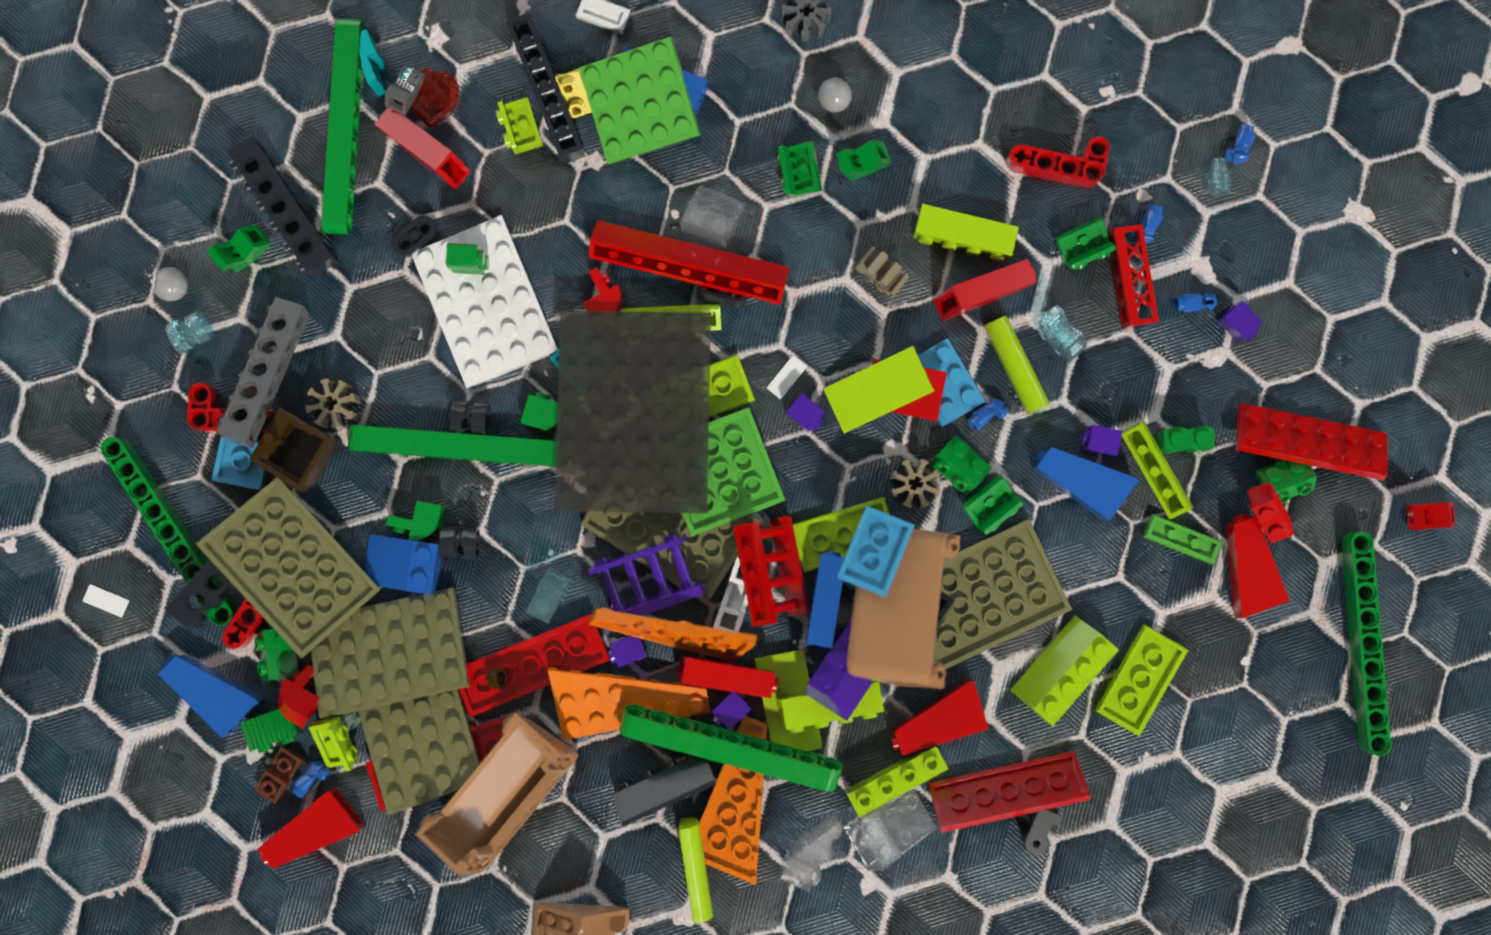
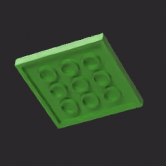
[579,37,701,164]
[656,407,785,537]

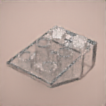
[843,788,937,871]
[780,811,844,892]

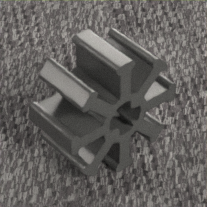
[781,0,831,42]

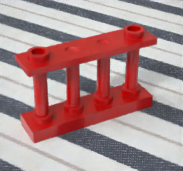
[733,515,810,627]

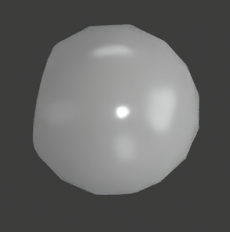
[818,77,852,113]
[154,267,188,302]

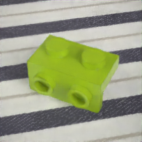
[496,97,543,155]
[309,716,358,771]

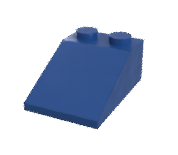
[364,534,442,595]

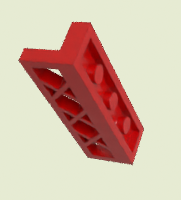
[1107,224,1159,330]

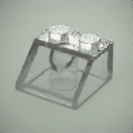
[680,185,746,249]

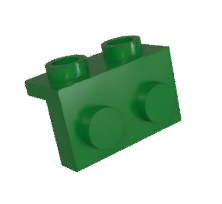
[777,141,822,198]
[1055,218,1116,270]
[930,435,992,495]
[1255,460,1317,504]
[961,475,1024,535]
[254,629,298,681]

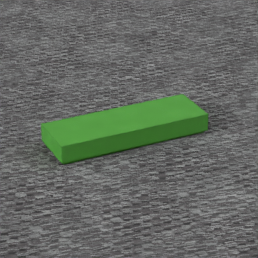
[1142,514,1222,565]

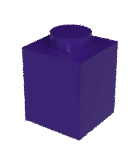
[1217,301,1263,342]
[786,393,825,433]
[1081,425,1122,457]
[608,636,648,668]
[712,692,751,730]

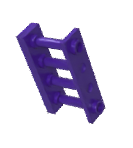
[588,532,706,616]

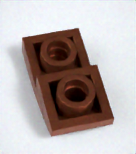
[254,744,306,804]

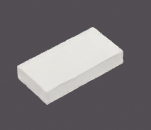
[576,0,631,35]

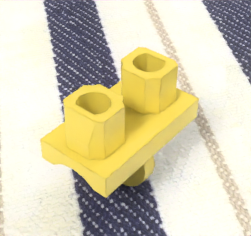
[555,69,592,118]

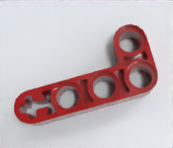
[1006,137,1110,188]
[187,383,277,434]
[222,598,265,649]

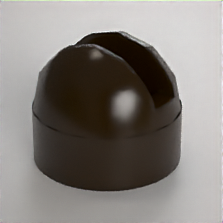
[485,668,507,689]

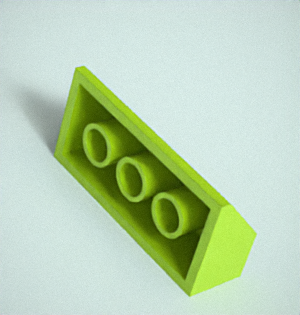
[1010,615,1118,726]

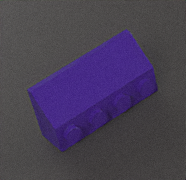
[805,619,873,721]

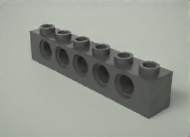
[217,297,310,449]

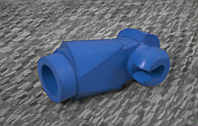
[1225,124,1255,165]
[1131,205,1163,243]
[1173,292,1217,313]
[967,398,1009,431]
[291,761,331,799]

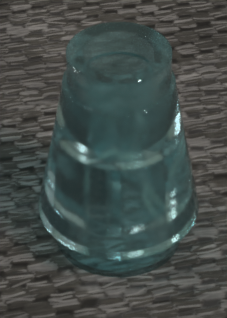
[1207,158,1233,197]

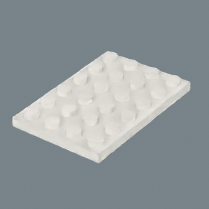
[411,215,558,389]

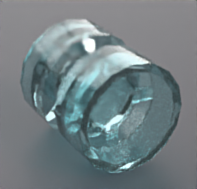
[165,310,214,354]

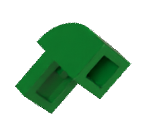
[836,140,892,180]
[207,224,271,272]
[386,501,446,541]

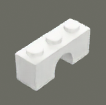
[713,557,748,632]

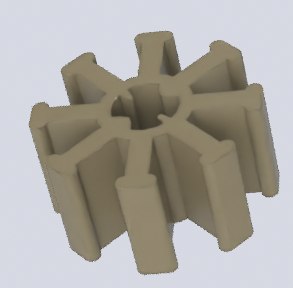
[855,247,909,298]
[305,379,361,430]
[889,459,940,508]

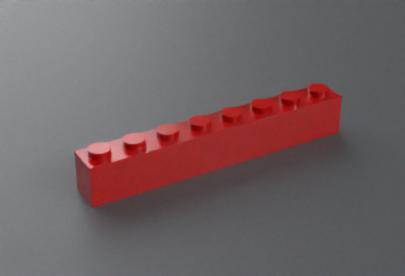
[588,220,790,305]

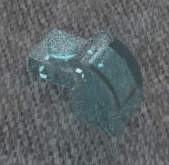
[1037,305,1087,363]
[526,567,574,623]

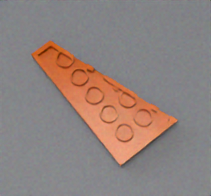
[589,608,757,663]
[548,667,711,740]
[699,715,767,885]

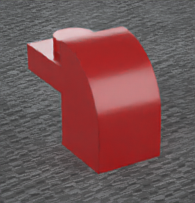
[583,268,622,328]
[1406,502,1456,530]
[278,665,320,729]

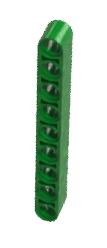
[322,18,365,235]
[347,425,570,468]
[101,437,239,626]
[1342,532,1391,756]
[619,704,843,792]

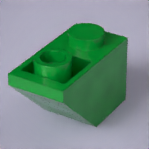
[521,392,579,432]

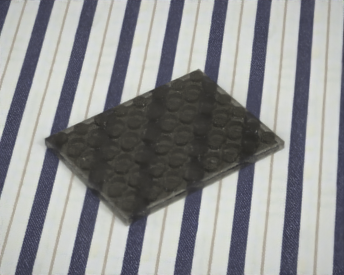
[555,311,711,514]

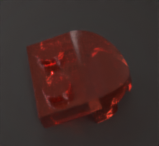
[410,68,459,129]

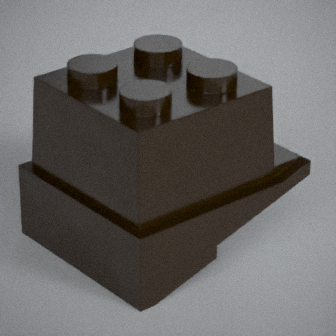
[249,407,339,492]

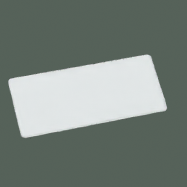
[767,355,807,399]
[83,584,129,617]

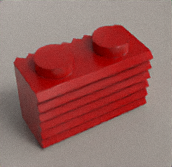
[1247,482,1294,543]

